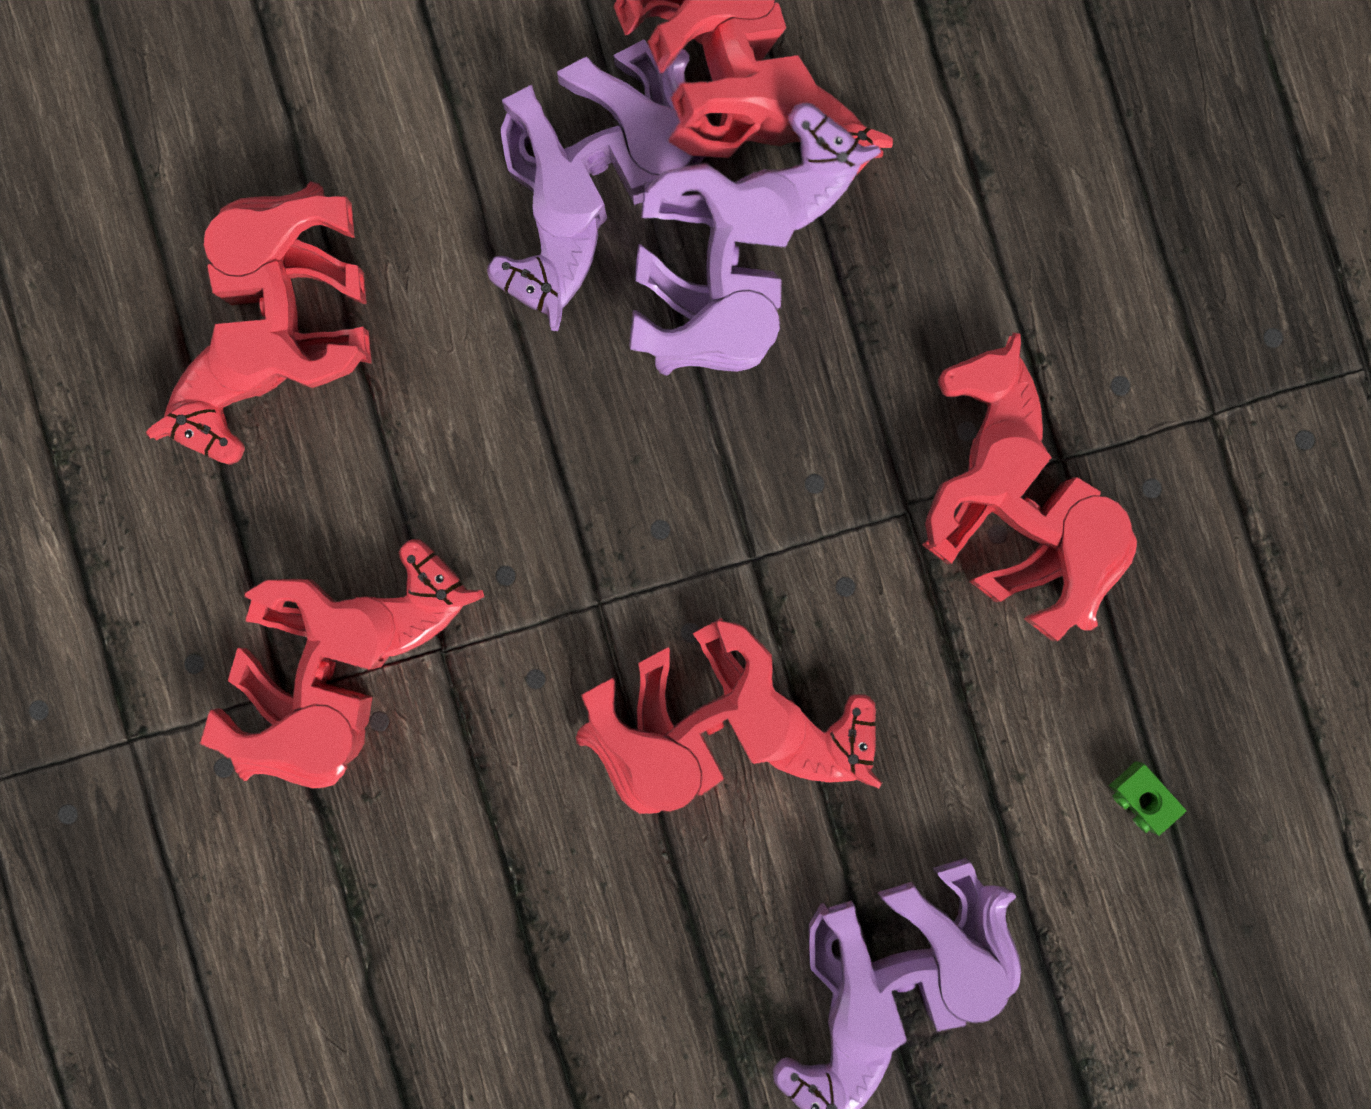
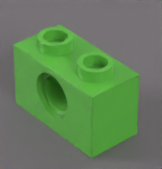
[1109,761,1187,836]

